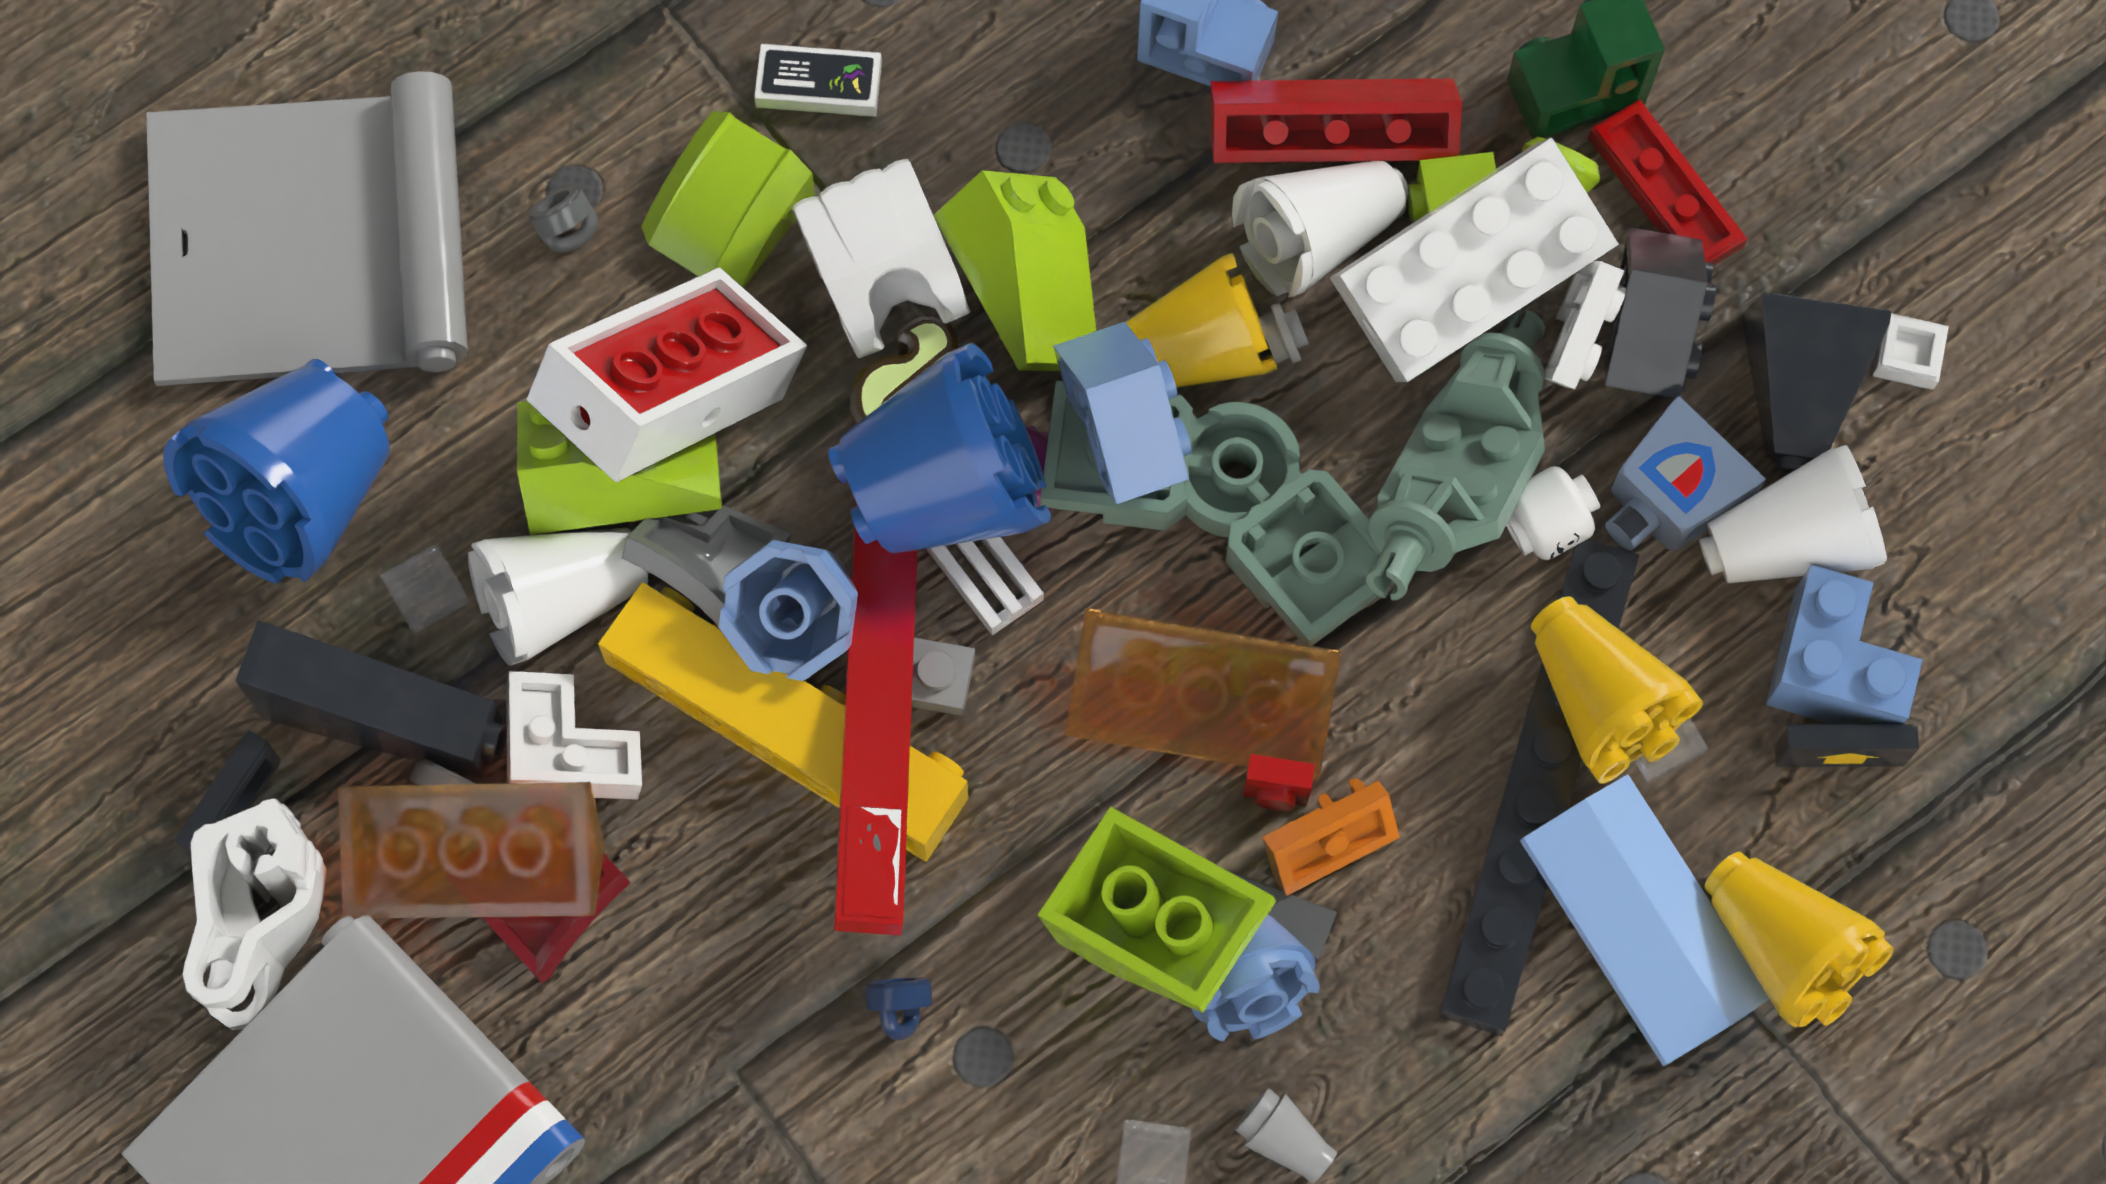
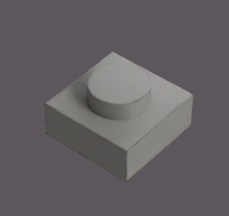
[912,638,975,716]

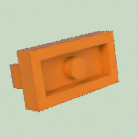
[1262,778,1400,896]

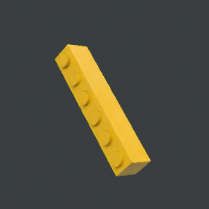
[598,582,969,862]

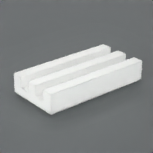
[927,537,1044,635]

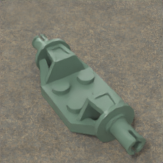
[1366,309,1545,600]

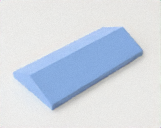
[1519,774,1770,1066]

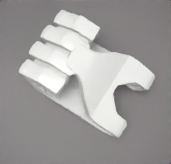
[792,159,970,359]
[183,798,327,1030]

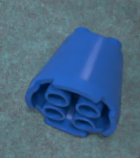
[828,343,1051,554]
[163,358,390,584]

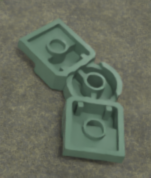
[1040,381,1395,649]

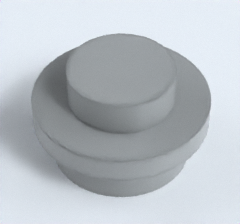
[1258,302,1309,363]

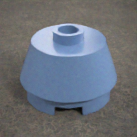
[1192,915,1320,1041]

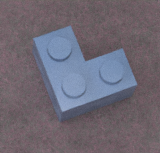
[1137,0,1278,86]
[1053,322,1192,504]
[1766,564,1923,725]

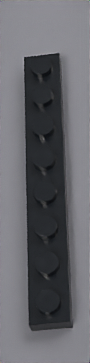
[1439,539,1639,1037]

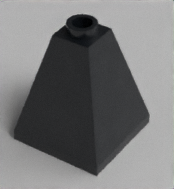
[1742,292,1892,473]

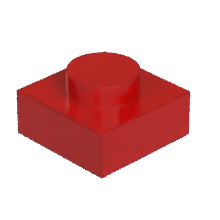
[1243,754,1315,811]

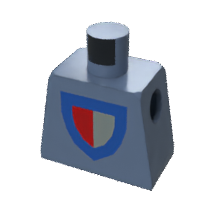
[1605,396,1765,551]

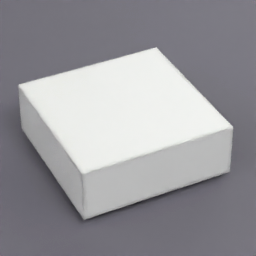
[1872,313,1949,390]

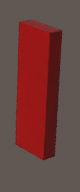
[1588,100,1747,266]

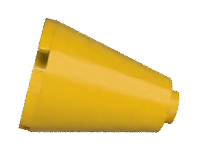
[1125,253,1278,388]

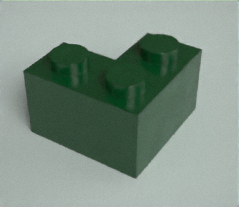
[1507,0,1665,139]

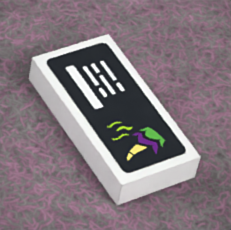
[754,44,882,117]

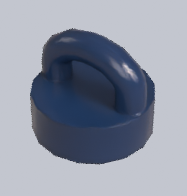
[865,977,933,1041]

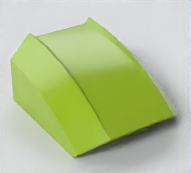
[641,111,815,288]

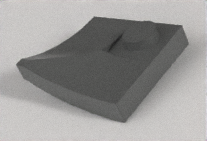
[622,505,791,626]

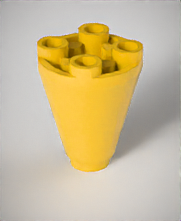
[1531,596,1703,784]
[1704,851,1894,1027]

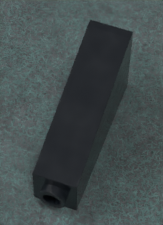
[235,620,507,779]

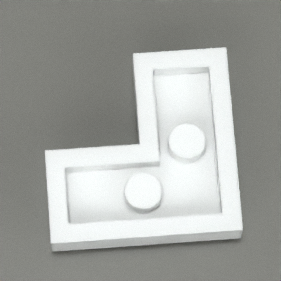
[1544,261,1626,389]
[506,671,642,800]

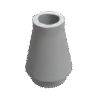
[1234,1087,1337,1184]

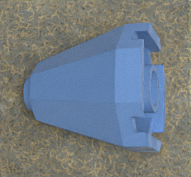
[719,540,858,681]

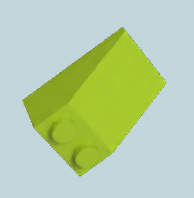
[933,170,1096,371]
[517,401,722,535]
[1038,807,1276,1013]

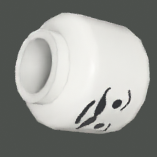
[1506,466,1600,560]

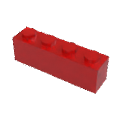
[1210,78,1462,163]

